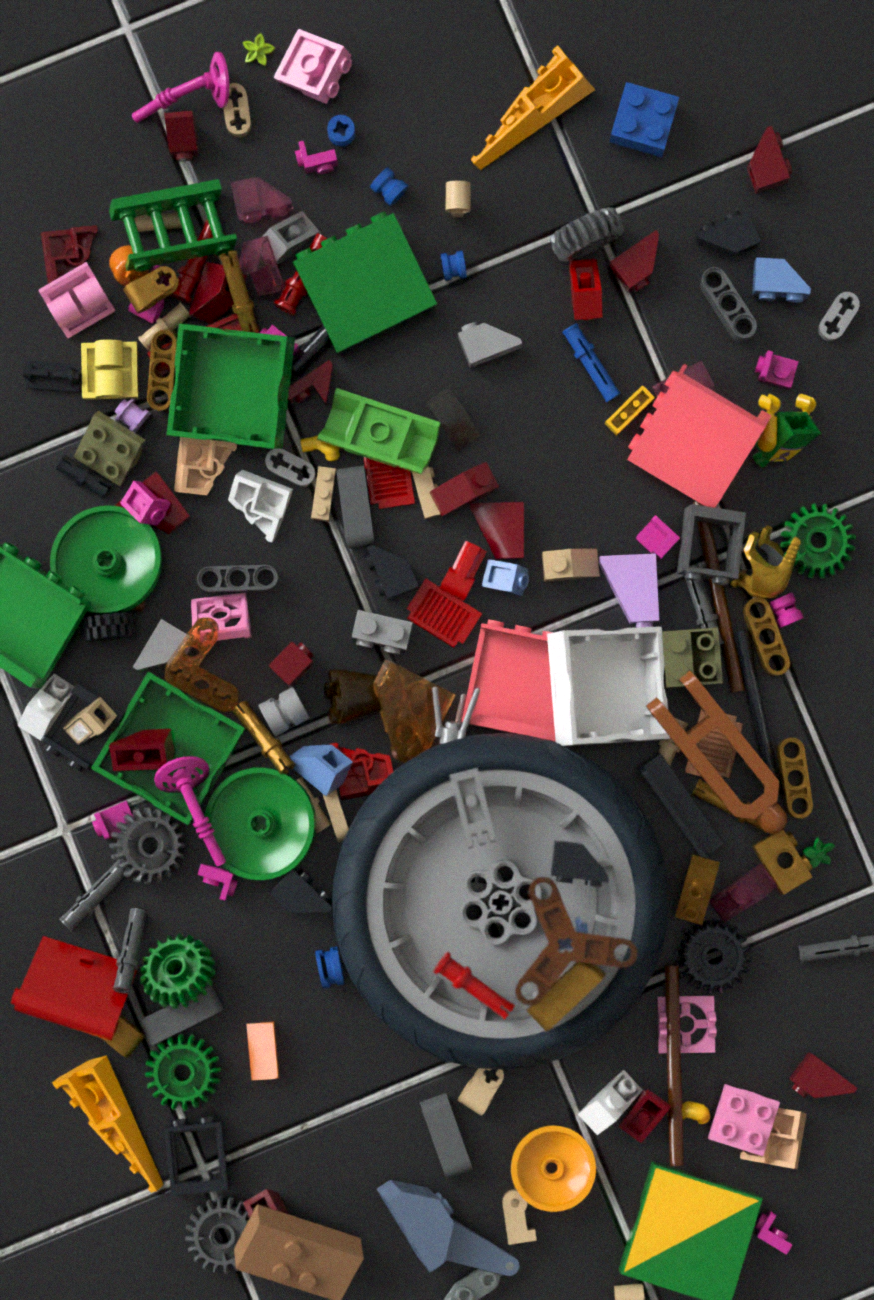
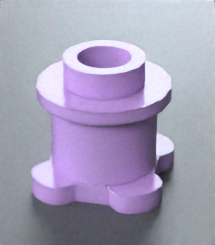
[115,398,151,433]

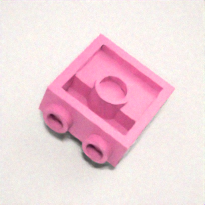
[274,29,352,104]

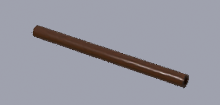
[693,501,745,693]
[665,966,684,1166]

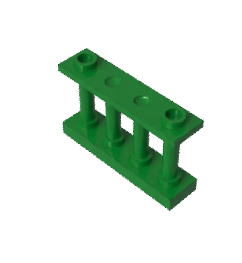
[109,179,237,272]

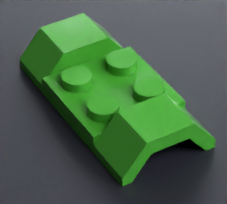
[317,388,441,475]

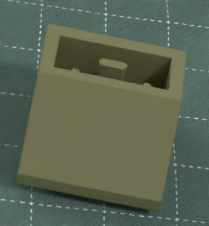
[662,627,723,689]

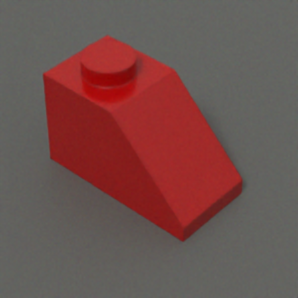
[569,259,602,320]

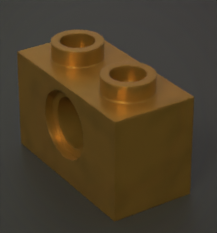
[752,830,813,895]
[675,855,720,925]

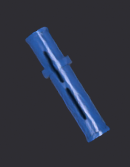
[562,323,621,403]

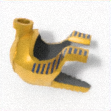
[731,525,801,599]

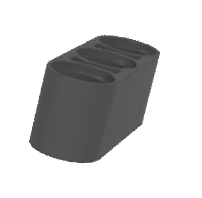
[700,267,757,343]
[336,465,375,548]
[197,565,279,594]
[139,986,224,1046]
[420,1093,473,1179]

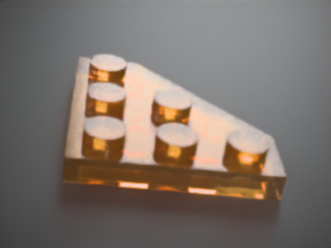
[373,659,455,763]

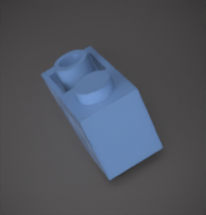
[752,257,811,303]
[289,745,353,796]

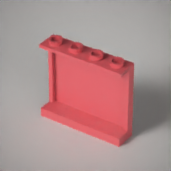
[627,364,771,508]
[461,620,556,742]

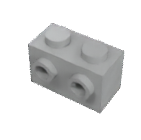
[352,610,413,655]

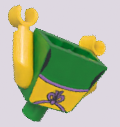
[753,394,822,468]

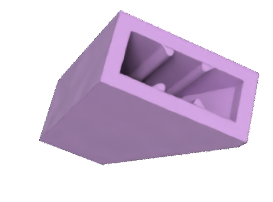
[599,554,659,628]

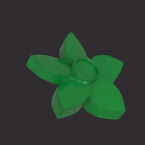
[802,837,835,868]

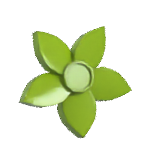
[243,33,275,66]

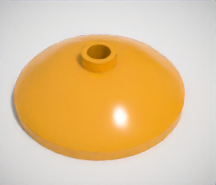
[511,1126,596,1212]

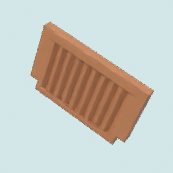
[685,709,743,778]

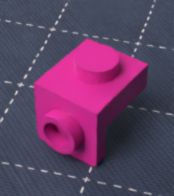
[295,141,338,174]

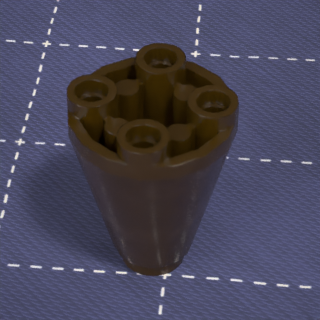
[324,669,404,725]

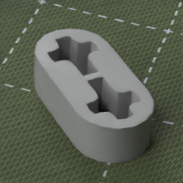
[818,292,860,341]
[265,449,316,487]

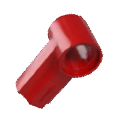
[439,541,487,601]

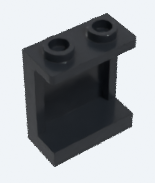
[41,683,125,772]

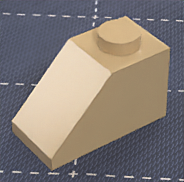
[542,549,600,582]

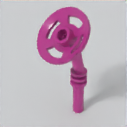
[132,52,229,123]
[154,756,226,866]

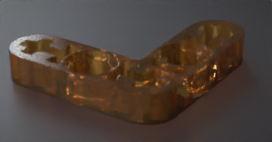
[164,617,239,712]

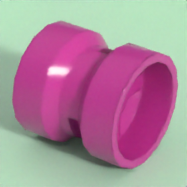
[769,592,804,629]

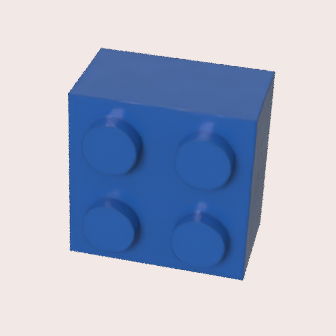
[609,82,679,157]

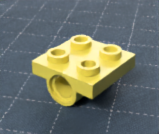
[81,340,139,400]

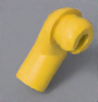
[300,436,340,461]
[667,1101,711,1124]

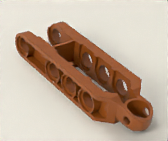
[646,671,787,834]

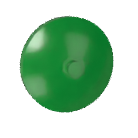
[50,505,162,615]
[205,767,316,880]

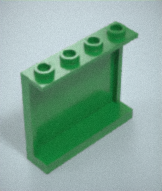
[292,211,437,353]
[0,542,92,688]

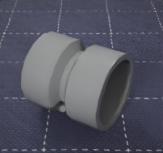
[258,687,310,737]

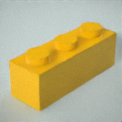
[605,385,655,436]

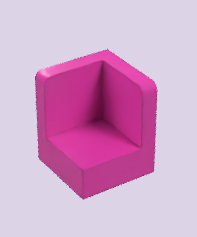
[636,515,680,561]

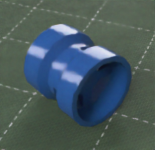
[370,167,409,206]

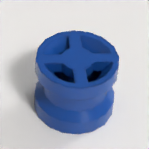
[327,115,355,147]
[441,250,467,281]

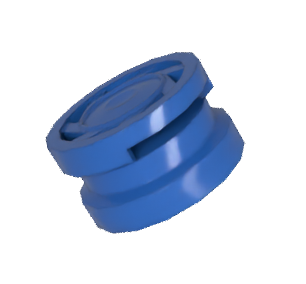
[315,946,345,989]

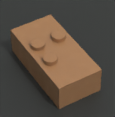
[234,1204,364,1300]

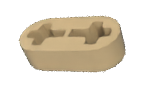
[224,83,251,138]
[322,790,349,843]

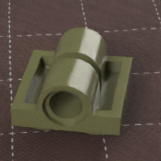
[74,411,145,486]

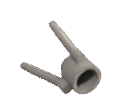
[432,687,480,744]

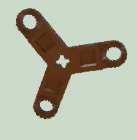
[515,877,637,1006]

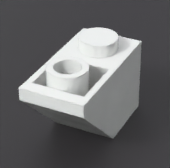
[18,674,75,741]
[578,1070,643,1135]

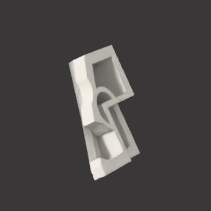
[228,470,293,542]

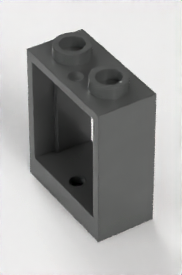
[677,504,746,585]

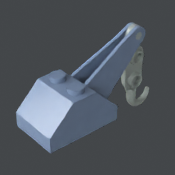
[377,1180,519,1300]

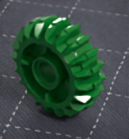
[780,504,856,579]
[139,934,216,1010]
[145,1034,221,1111]

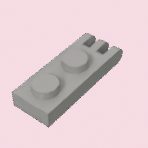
[450,768,496,849]

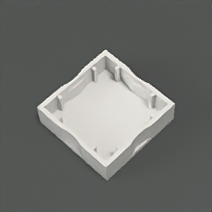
[547,627,671,746]

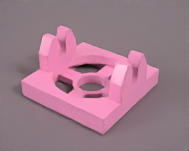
[191,592,252,645]
[657,995,717,1053]

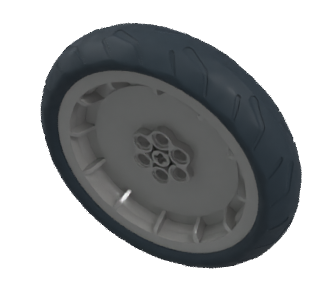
[332,733,669,1070]

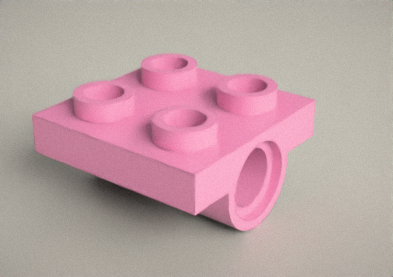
[39,262,115,339]
[708,1084,780,1156]

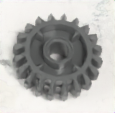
[550,207,625,262]
[110,808,186,884]
[185,1196,249,1274]

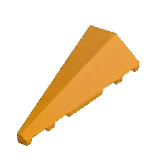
[471,45,595,170]
[52,1055,164,1192]

